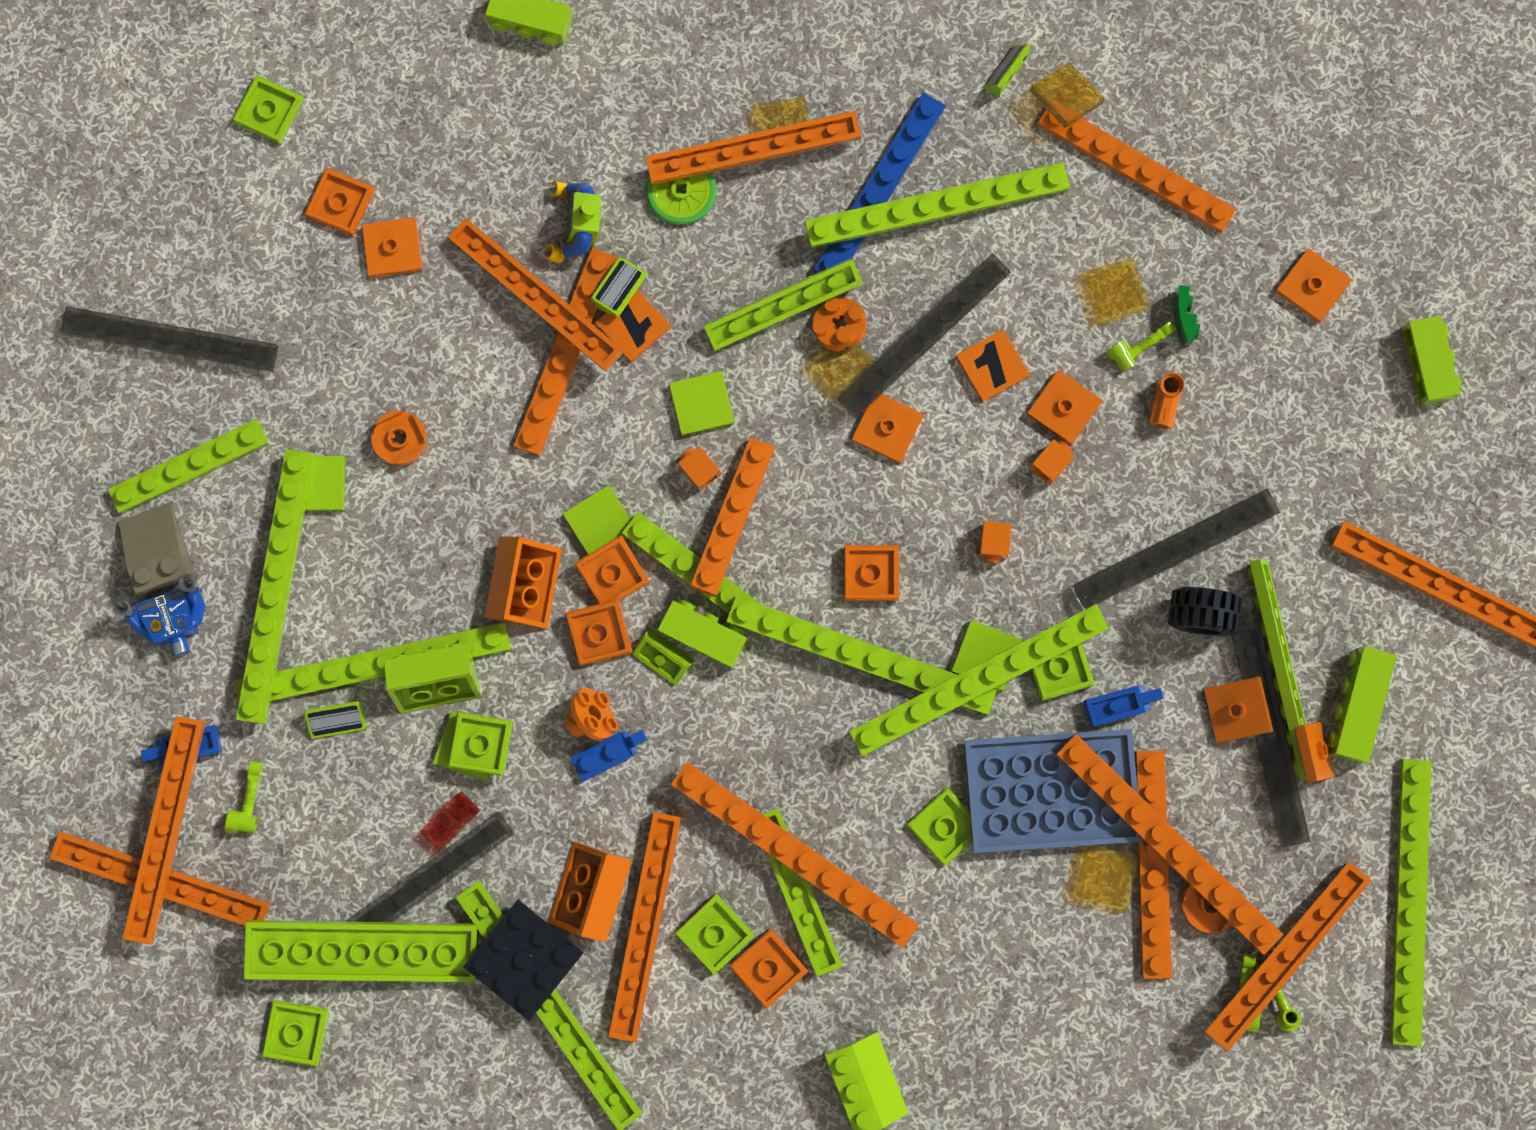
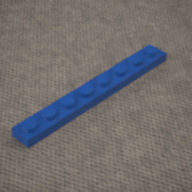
[813,92,946,273]

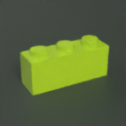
[485,0,573,45]
[1402,315,1462,406]
[658,599,747,669]

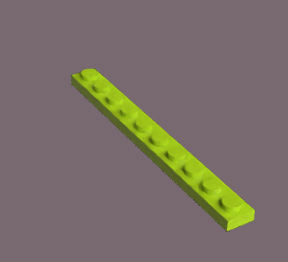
[804,162,1070,249]
[236,449,315,724]
[726,596,997,715]
[849,604,1109,756]
[235,622,512,703]
[1390,759,1432,1047]
[455,880,643,1130]

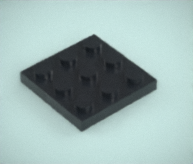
[463,899,584,1021]

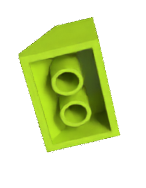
[384,644,482,714]
[825,1032,908,1130]

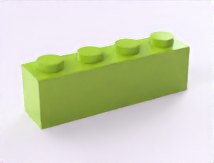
[1327,646,1397,764]

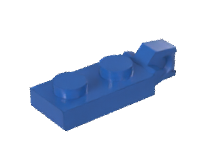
[1083,685,1164,727]
[140,725,222,766]
[570,730,648,782]

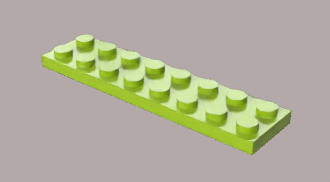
[244,920,477,982]

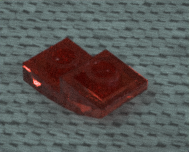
[420,791,480,853]

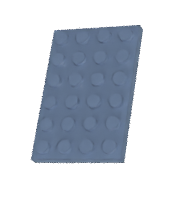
[964,729,1143,853]

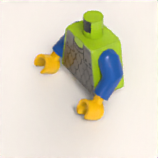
[545,181,601,264]

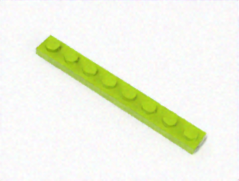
[1248,559,1306,780]

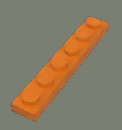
[690,437,775,597]

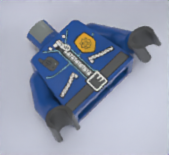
[113,573,206,657]

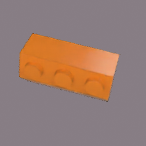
[484,536,562,629]
[548,841,632,942]

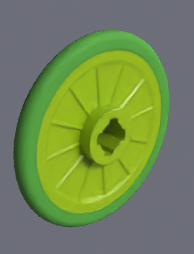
[647,173,716,225]

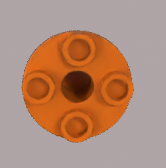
[565,688,618,741]

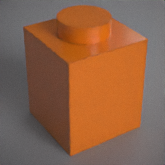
[1030,439,1075,486]
[678,446,721,492]
[978,521,1012,564]

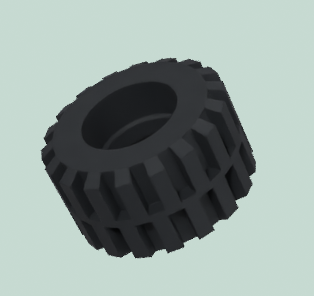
[1168,587,1243,636]

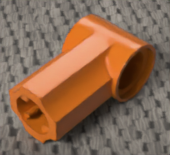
[1148,372,1185,429]

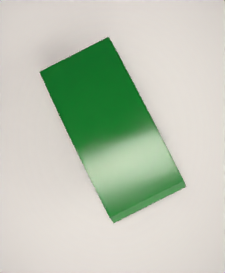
[1174,285,1200,347]

